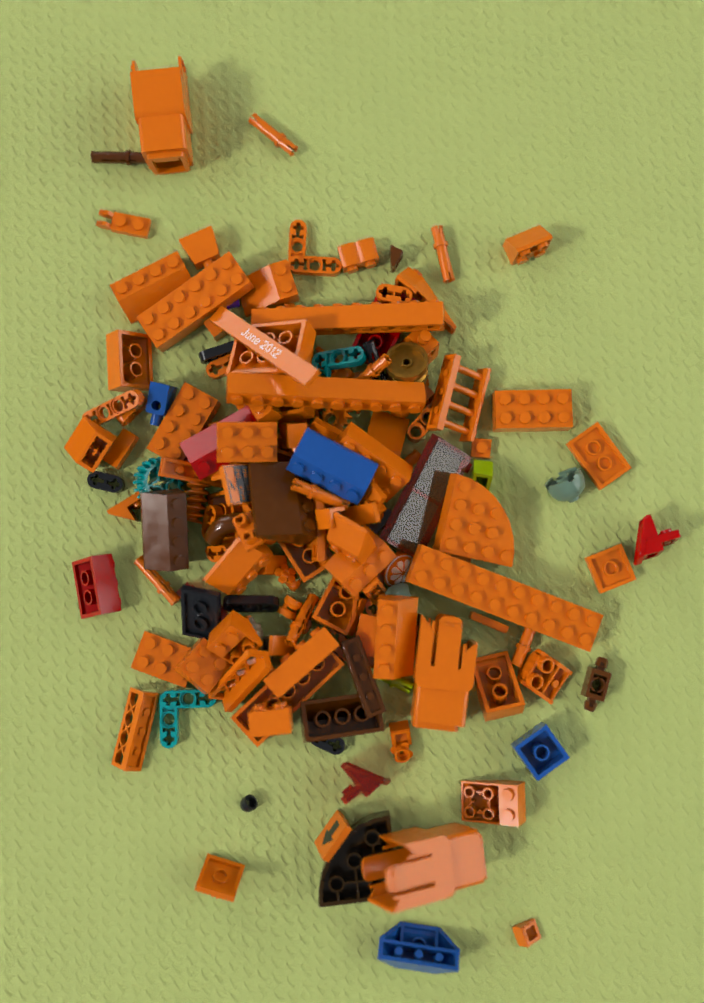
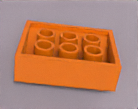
[225,319,316,377]

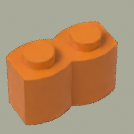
[337,237,379,274]

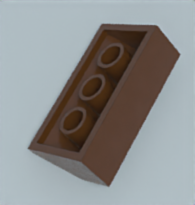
[140,488,189,572]
[300,694,384,743]

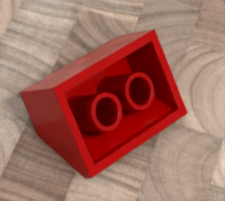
[72,554,122,619]

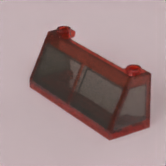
[379,433,472,557]

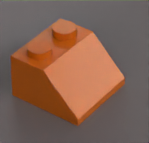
[326,511,376,565]

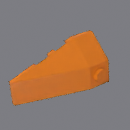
[395,267,456,335]

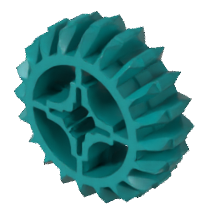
[132,457,185,499]

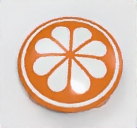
[381,551,413,587]

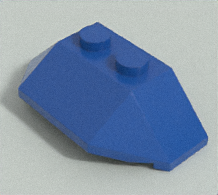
[377,921,460,974]

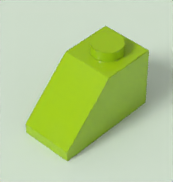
[470,459,493,491]

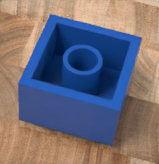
[510,722,570,781]

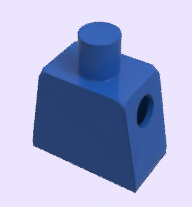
[146,381,177,426]

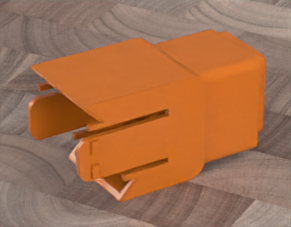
[130,56,194,175]
[410,613,478,732]
[361,822,487,914]

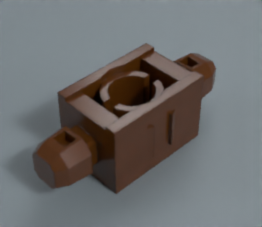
[580,657,612,712]

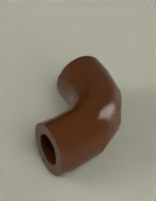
[204,512,245,546]

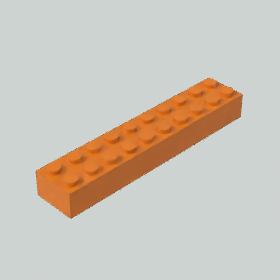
[404,544,604,652]

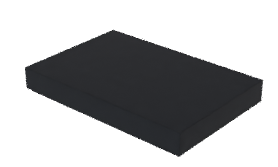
[180,585,221,640]

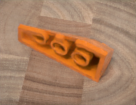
[309,577,359,636]

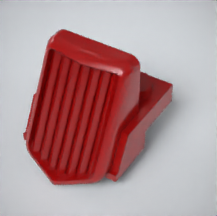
[633,514,681,566]

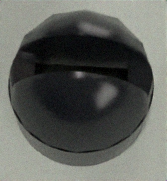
[240,794,258,812]

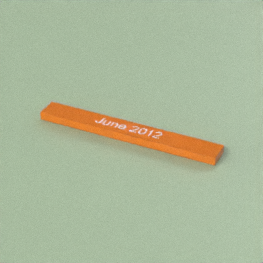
[209,305,321,389]

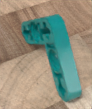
[312,346,367,377]
[159,689,217,749]

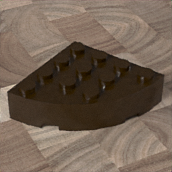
[319,810,394,907]

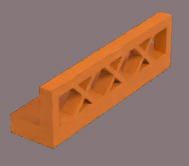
[208,649,273,712]
[111,687,160,771]

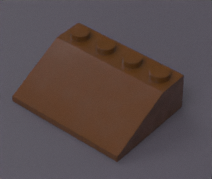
[247,461,318,545]

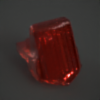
[341,761,391,805]

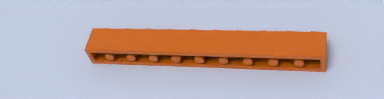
[251,299,444,335]
[226,372,426,414]

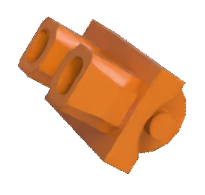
[232,511,265,552]

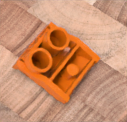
[517,649,573,705]

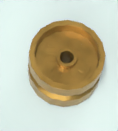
[386,342,428,384]

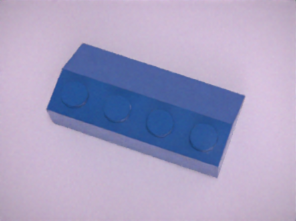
[286,428,379,505]

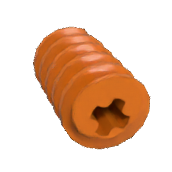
[185,482,211,524]

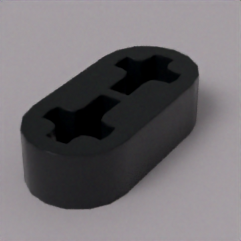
[87,471,125,493]
[311,737,345,755]

